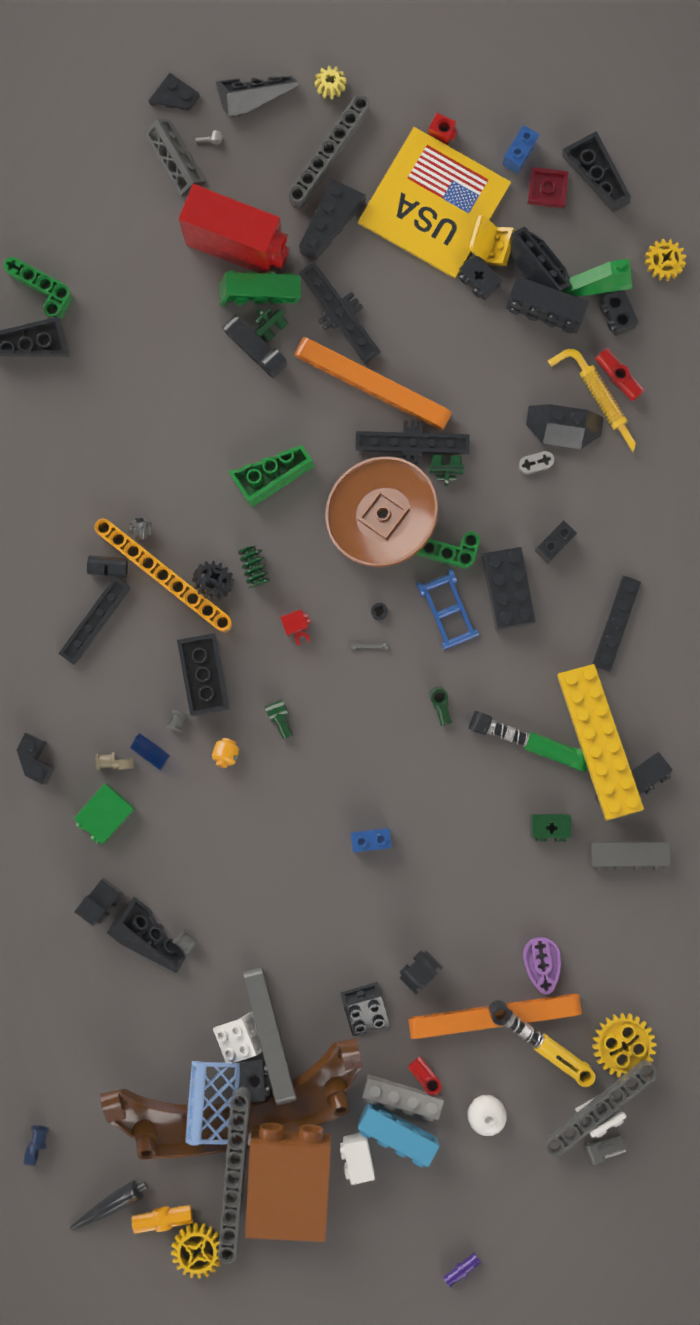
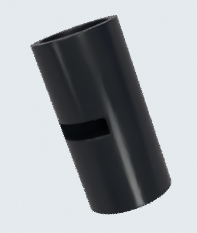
[87,555,128,577]

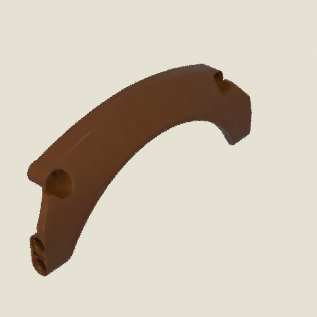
[100,1038,362,1160]

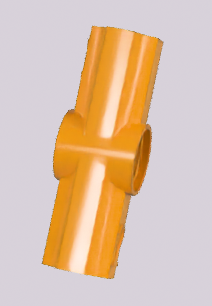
[132,1205,193,1234]

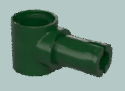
[429,687,452,726]
[264,699,293,739]

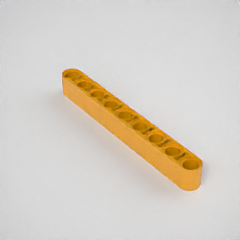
[95,519,232,632]

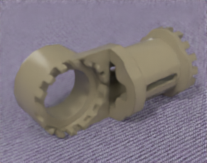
[95,752,135,771]

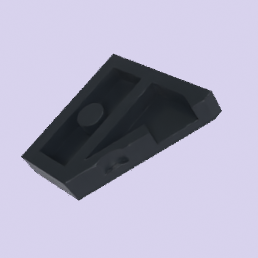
[148,72,200,111]

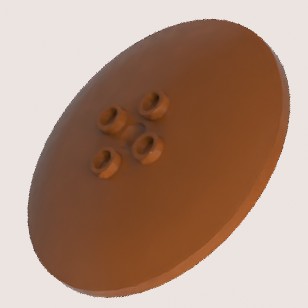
[325,457,439,567]

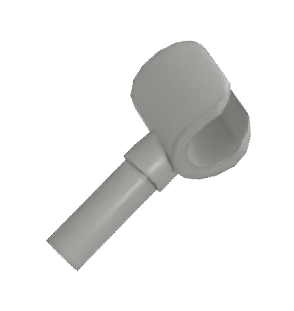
[195,130,222,145]

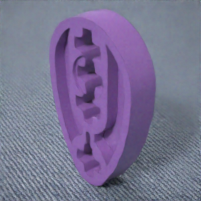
[522,937,561,994]

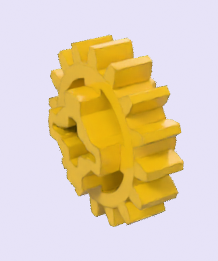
[644,239,686,281]

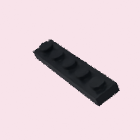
[592,575,641,672]
[58,577,131,665]

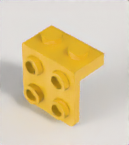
[469,215,516,266]

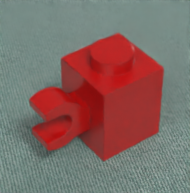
[280,609,311,646]

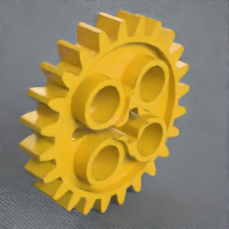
[592,1013,657,1078]

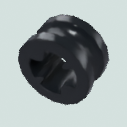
[371,603,388,621]

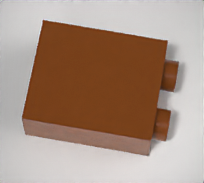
[245,1123,331,1242]

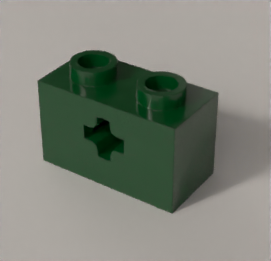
[530,814,571,842]

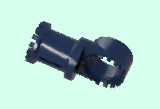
[24,1125,49,1166]

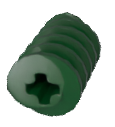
[238,546,270,588]

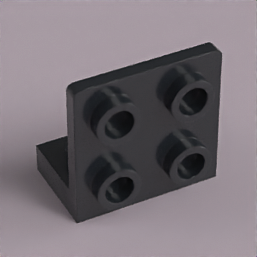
[341,982,390,1036]

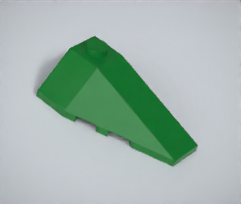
[561,259,632,297]

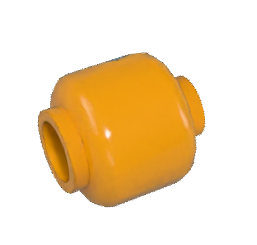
[211,738,239,768]

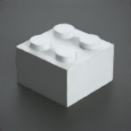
[340,1133,375,1185]

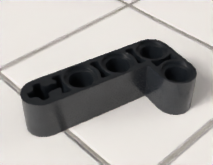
[222,314,287,379]

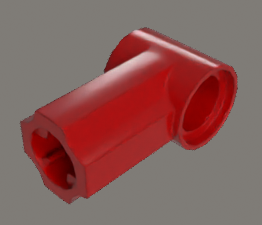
[407,1056,441,1095]

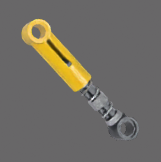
[488,1000,595,1087]

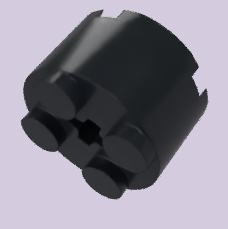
[399,950,443,995]

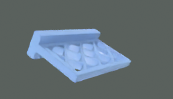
[185,1061,240,1145]

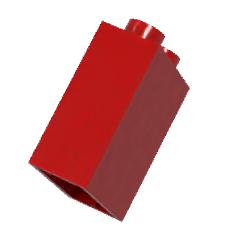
[178,184,289,274]

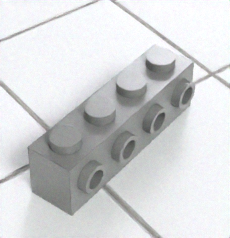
[362,1074,444,1121]

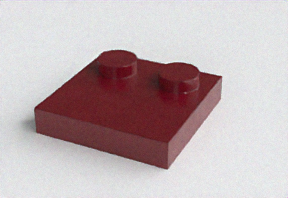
[527,167,569,209]

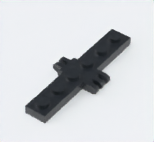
[299,262,380,364]
[355,420,470,465]

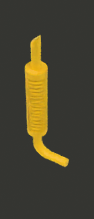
[548,349,636,452]

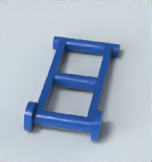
[416,569,479,650]

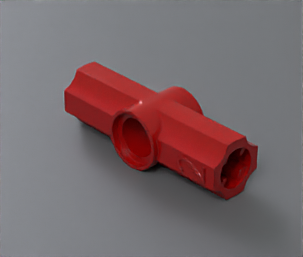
[594,348,645,402]

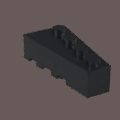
[0,316,70,357]

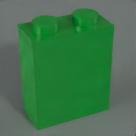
[74,783,136,844]

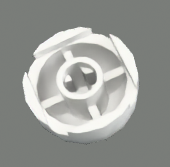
[467,1095,507,1136]

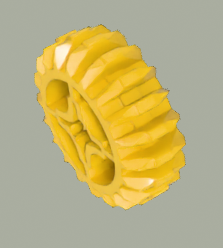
[171,1222,221,1279]

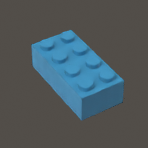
[358,1102,439,1167]

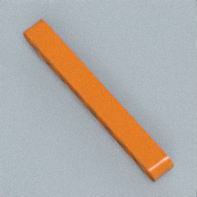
[294,337,452,430]
[408,994,582,1039]

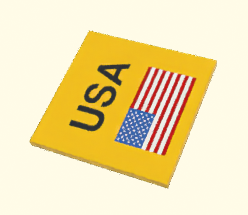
[358,127,511,279]

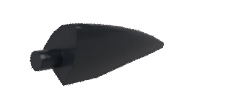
[70,1180,148,1230]

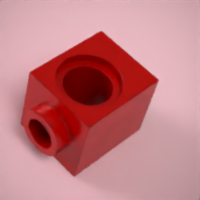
[428,112,458,146]

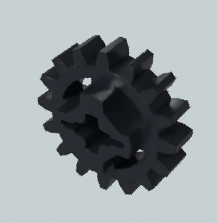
[192,561,234,601]

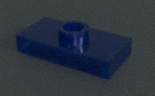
[130,733,171,770]

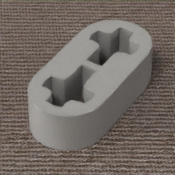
[518,451,554,475]

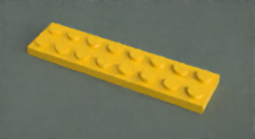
[557,664,644,821]

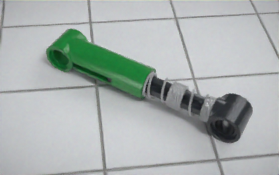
[468,710,587,772]

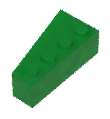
[228,445,315,508]

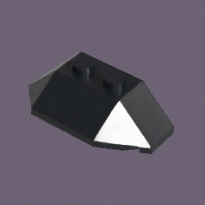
[511,227,571,291]
[526,404,604,450]

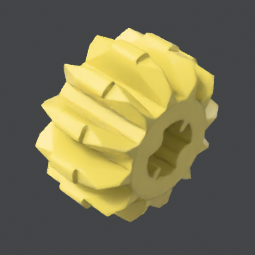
[315,66,346,100]

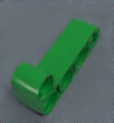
[3,257,73,320]
[415,531,480,569]

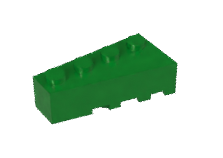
[219,270,301,306]

